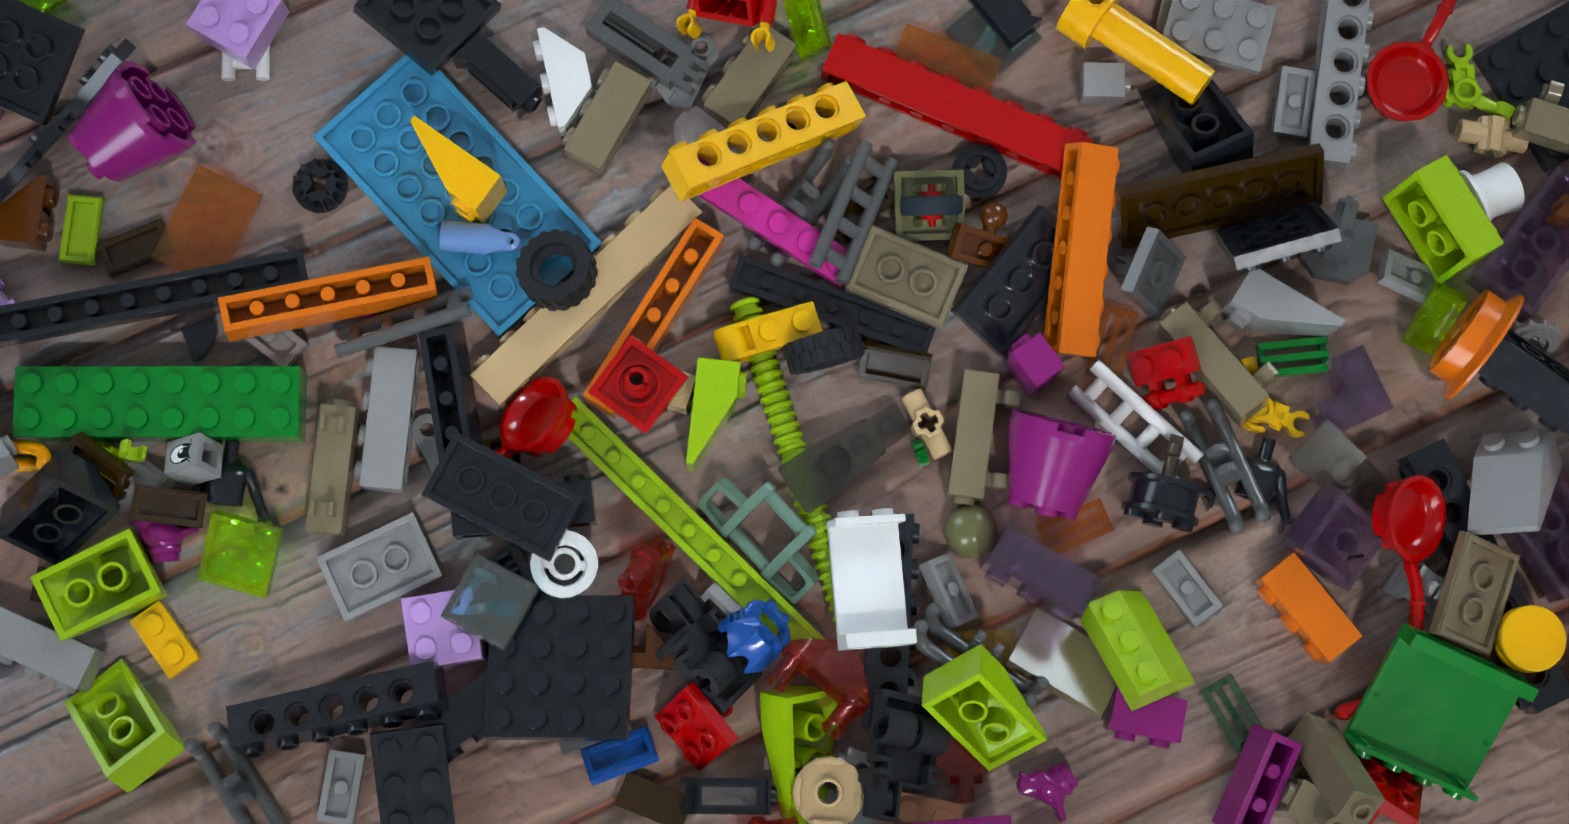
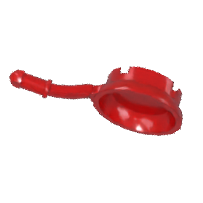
[1366,0,1457,122]
[496,376,577,459]
[1372,475,1446,631]

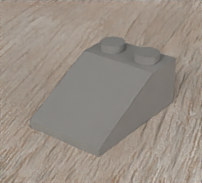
[1220,269,1345,337]
[1467,430,1563,535]

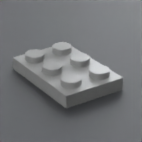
[1162,0,1277,76]
[316,512,444,623]

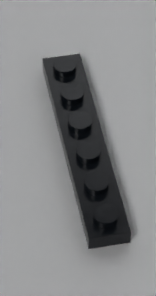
[729,254,936,353]

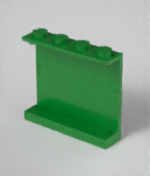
[1343,622,1539,802]

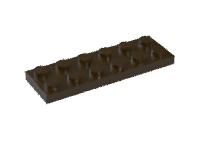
[1116,143,1324,249]

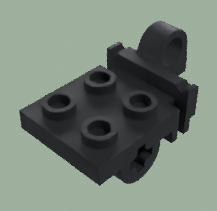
[649,578,763,715]
[858,688,951,822]

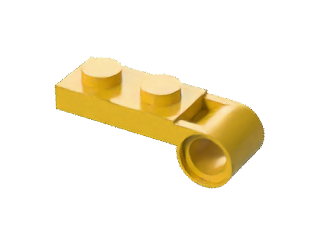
[713,301,823,363]

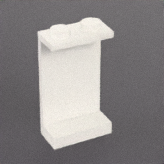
[827,508,917,651]

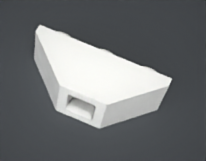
[533,27,594,136]

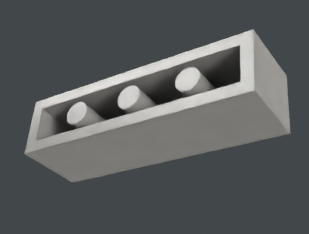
[355,346,422,494]
[0,604,107,694]

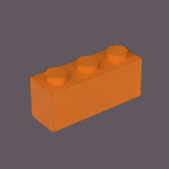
[1255,552,1362,664]

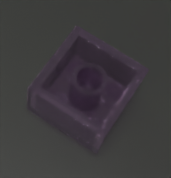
[1280,486,1384,591]

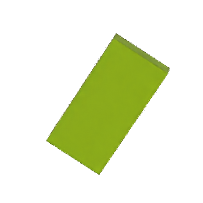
[58,194,106,268]

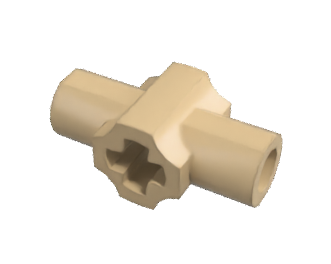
[1454,115,1529,157]
[901,388,953,461]

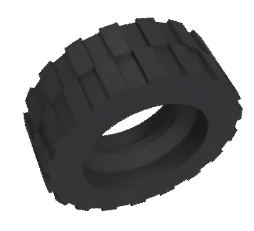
[516,229,598,311]
[783,326,865,375]

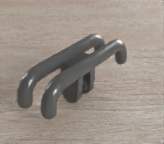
[748,138,854,267]
[1179,397,1271,535]
[913,603,1049,710]
[183,722,288,824]

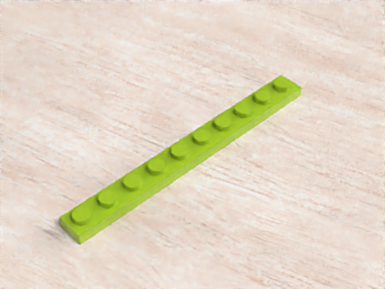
[568,396,828,668]

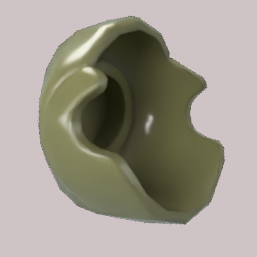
[944,503,997,558]

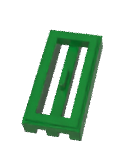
[1256,336,1331,378]

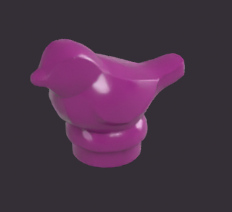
[129,520,200,563]
[1016,762,1078,822]

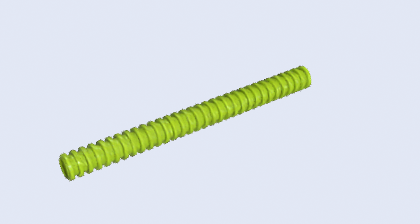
[729,296,837,633]

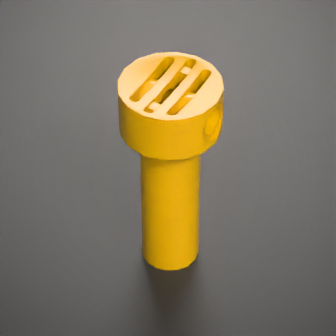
[1056,0,1216,105]

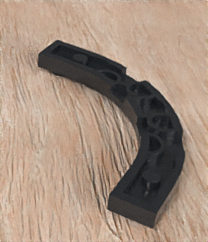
[0,38,136,204]

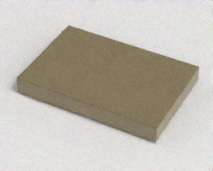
[845,225,969,330]
[1428,531,1520,657]
[1005,607,1117,720]

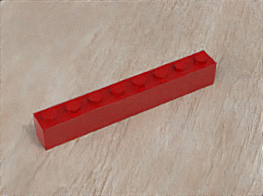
[821,33,1093,180]

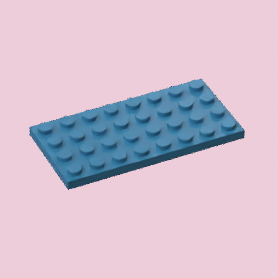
[313,55,602,339]

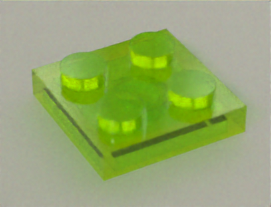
[198,509,284,598]

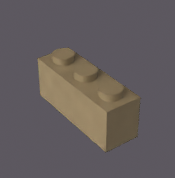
[702,27,797,129]
[562,61,653,177]

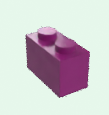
[1004,333,1065,397]
[1105,687,1188,749]

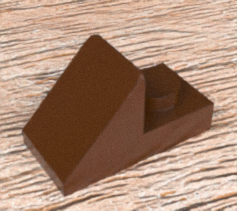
[633,624,677,670]

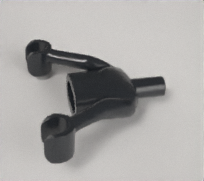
[1204,437,1302,540]
[192,440,280,535]

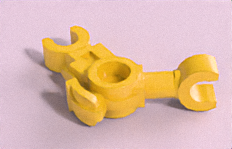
[1239,356,1310,438]

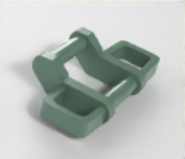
[698,477,820,604]

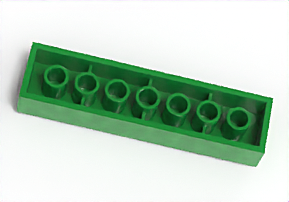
[12,366,307,442]

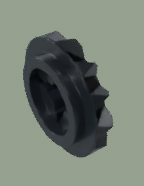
[952,144,1007,199]
[292,158,348,213]

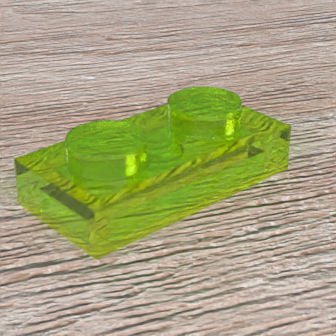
[783,0,833,59]
[1402,281,1468,355]

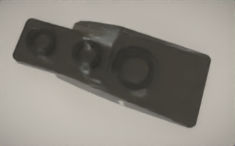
[778,403,911,514]
[1289,419,1389,520]

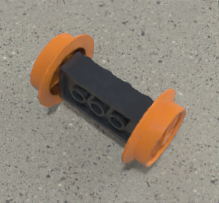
[1428,289,1569,441]

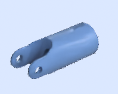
[439,219,522,255]

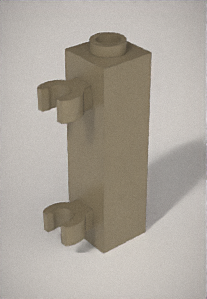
[1512,80,1569,155]
[1158,300,1279,427]
[946,369,1022,506]
[305,399,361,537]
[1289,712,1385,824]

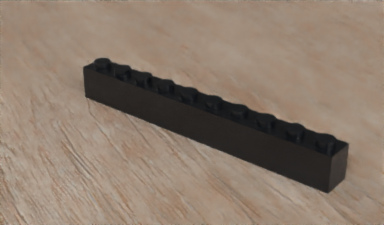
[0,249,309,348]

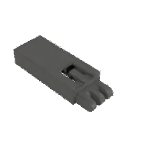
[585,0,711,96]

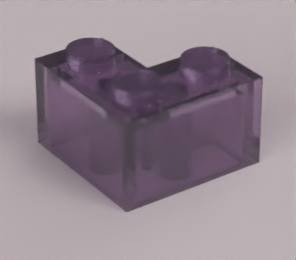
[1306,345,1394,442]

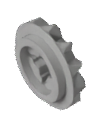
[1512,318,1561,355]

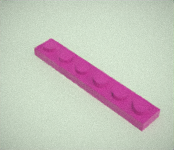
[664,158,847,288]

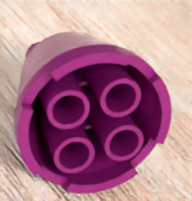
[68,61,197,182]
[1008,409,1116,520]

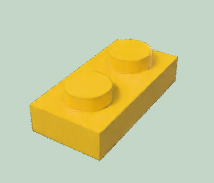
[129,600,202,680]

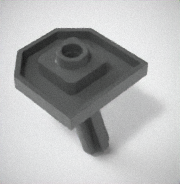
[1299,195,1379,285]

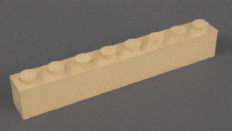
[470,185,703,410]

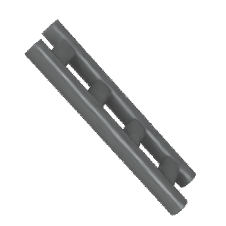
[808,140,898,285]
[334,286,473,358]

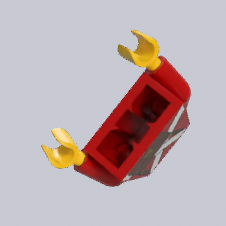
[676,0,777,52]

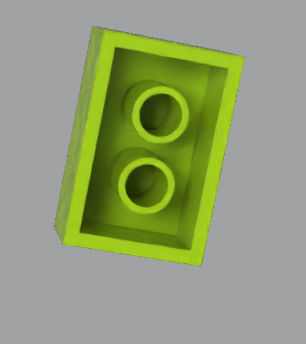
[1382,155,1504,286]

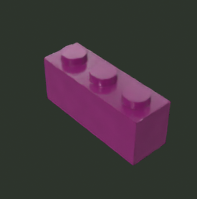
[1212,723,1303,824]

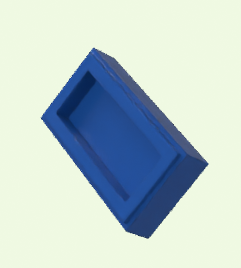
[580,725,660,786]

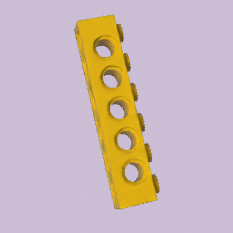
[661,81,866,202]

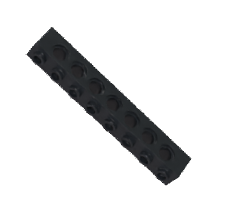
[1398,438,1569,715]

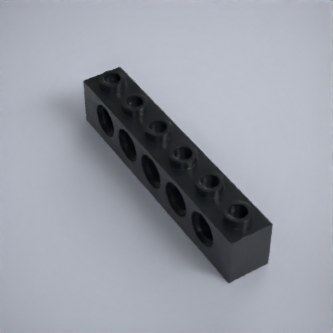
[862,513,920,728]
[226,660,449,758]

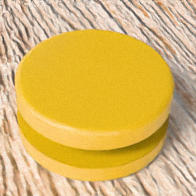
[1493,605,1567,673]

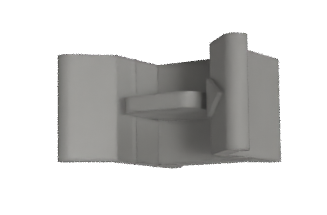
[1381,561,1444,622]

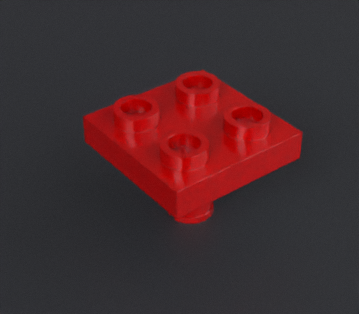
[588,335,689,435]
[655,682,739,772]
[1356,754,1423,824]

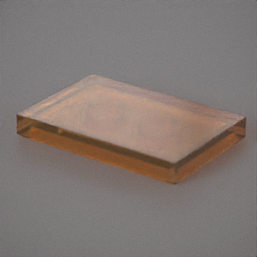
[151,164,263,272]

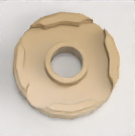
[792,756,865,824]

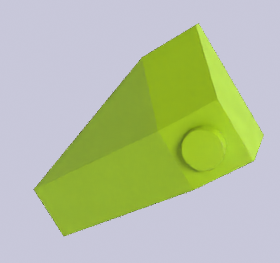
[760,686,843,824]

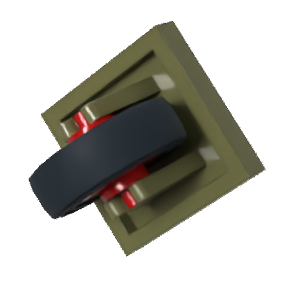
[894,169,965,241]

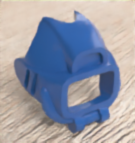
[717,598,791,674]

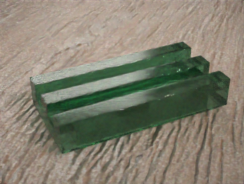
[1199,673,1263,753]

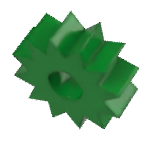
[911,439,930,468]

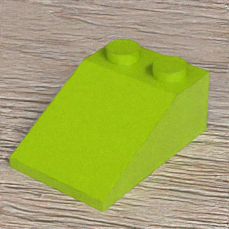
[686,357,747,472]
[30,528,168,642]
[922,644,1047,771]
[64,659,185,794]

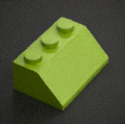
[1080,590,1195,711]

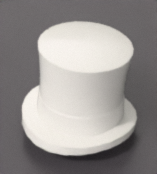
[1459,162,1525,222]
[530,530,598,599]

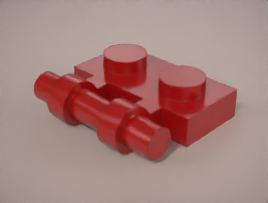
[1126,335,1205,410]

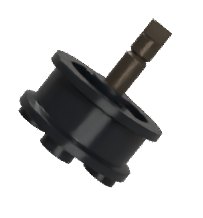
[1121,434,1206,532]

